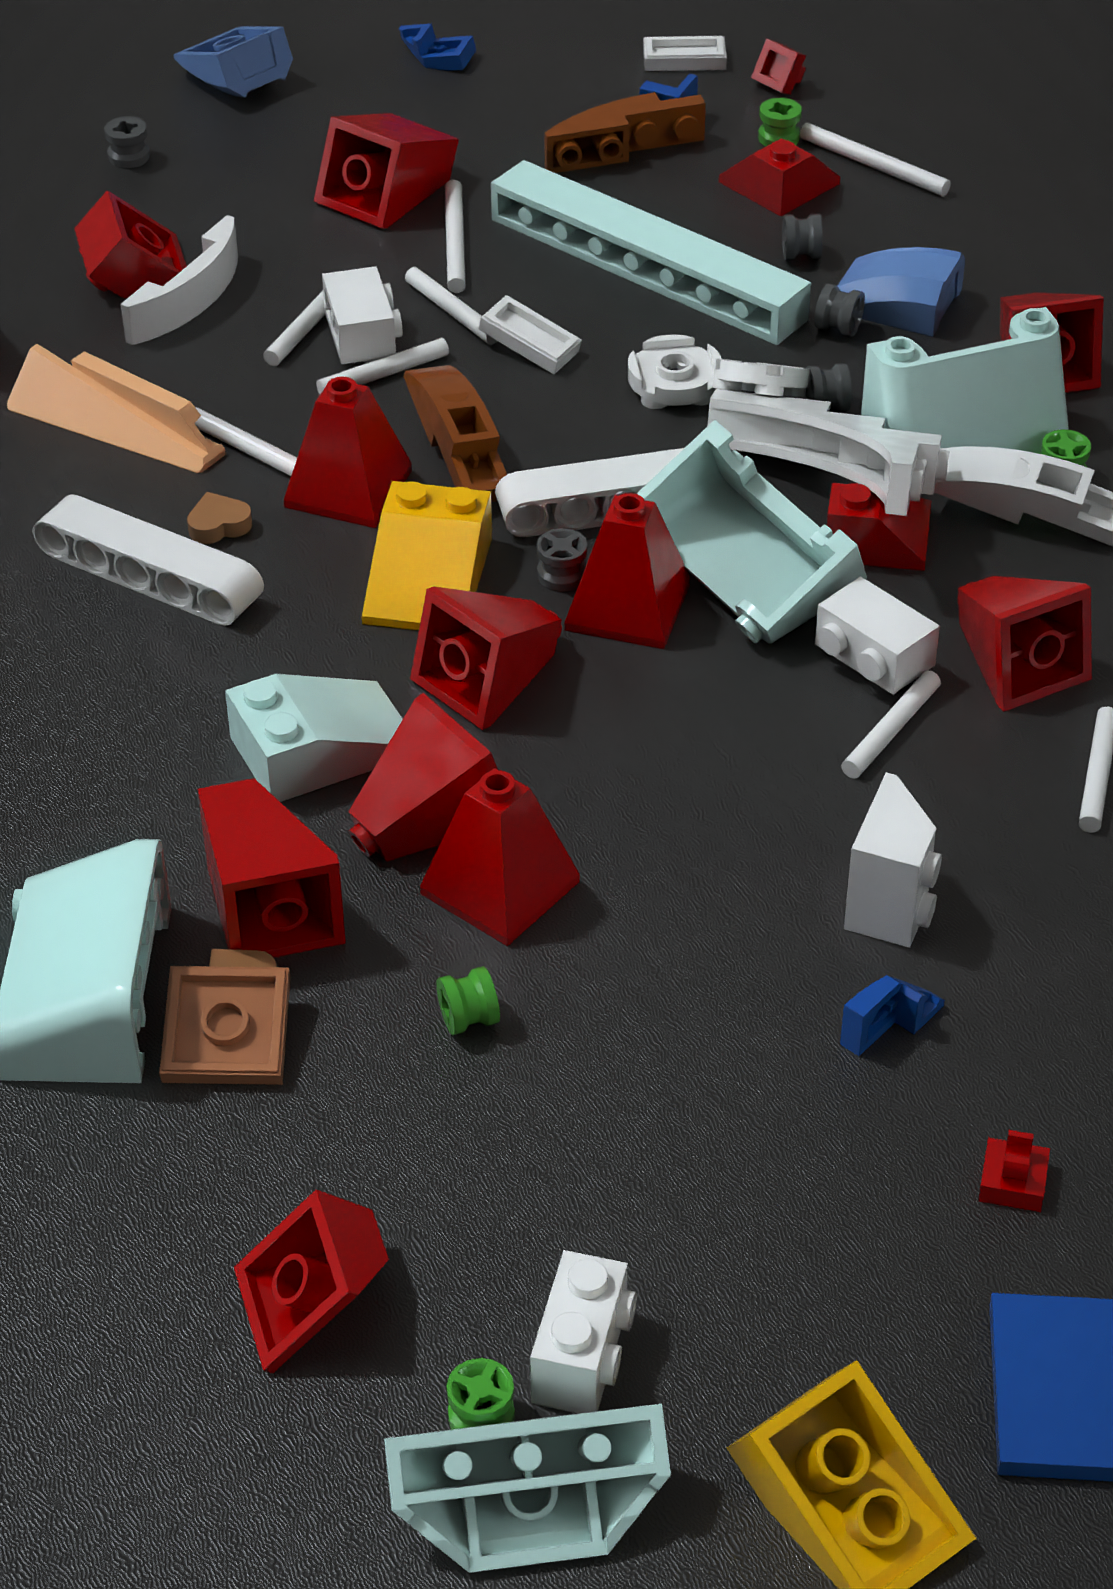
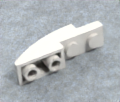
[934,446,1113,546]

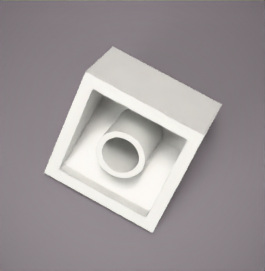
[844,772,942,948]

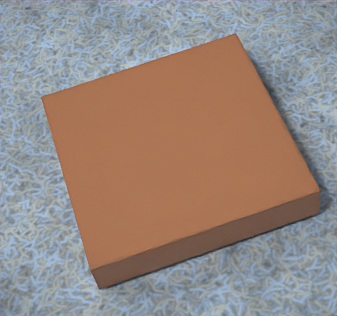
[159,966,291,1085]

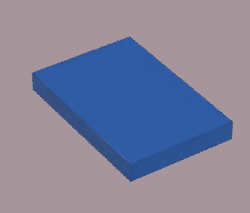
[989,1293,1113,1481]

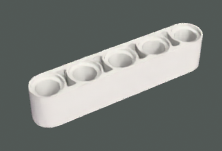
[495,448,684,537]
[33,494,264,626]

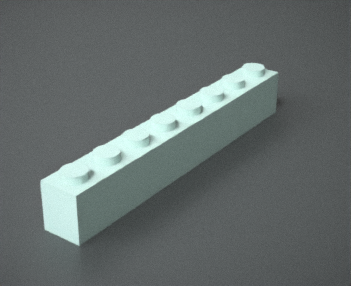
[491,160,811,345]

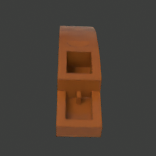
[545,92,706,173]
[404,365,507,502]

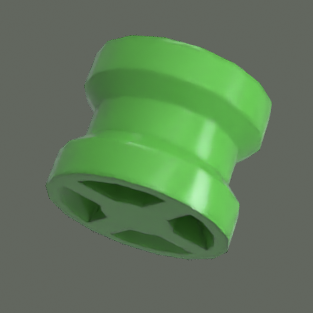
[758,98,802,146]
[1041,429,1091,467]
[436,966,500,1036]
[446,1358,515,1429]

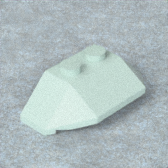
[384,1404,671,1573]

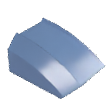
[174,26,293,98]
[838,247,966,337]

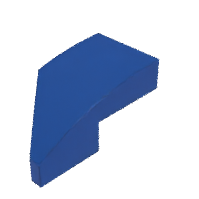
[399,23,476,70]
[840,975,945,1056]

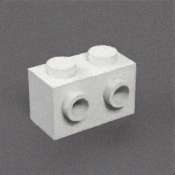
[322,266,403,364]
[815,576,940,695]
[530,1250,637,1414]

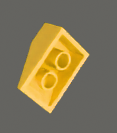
[362,481,492,630]
[726,1360,976,1589]

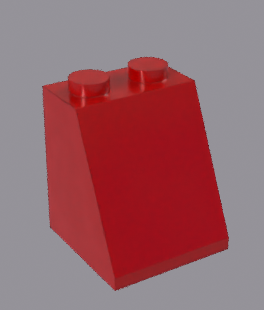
[314,113,459,229]
[198,778,346,958]

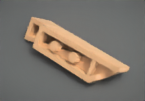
[7,344,226,473]

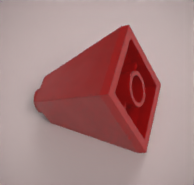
[1000,293,1104,393]
[284,377,412,528]
[564,493,690,649]
[957,576,1092,712]
[410,586,562,730]
[348,693,498,862]
[420,768,580,947]

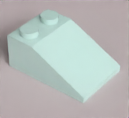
[225,674,403,802]

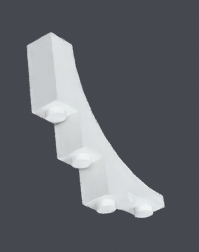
[707,389,950,516]

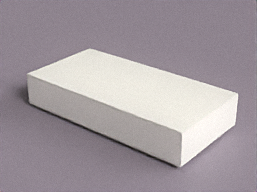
[643,36,727,71]
[478,295,582,375]

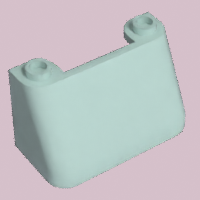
[861,307,1069,454]
[637,420,867,644]
[0,839,172,1083]

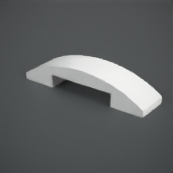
[121,215,238,345]

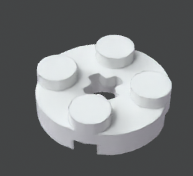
[628,335,722,409]
[713,359,810,397]

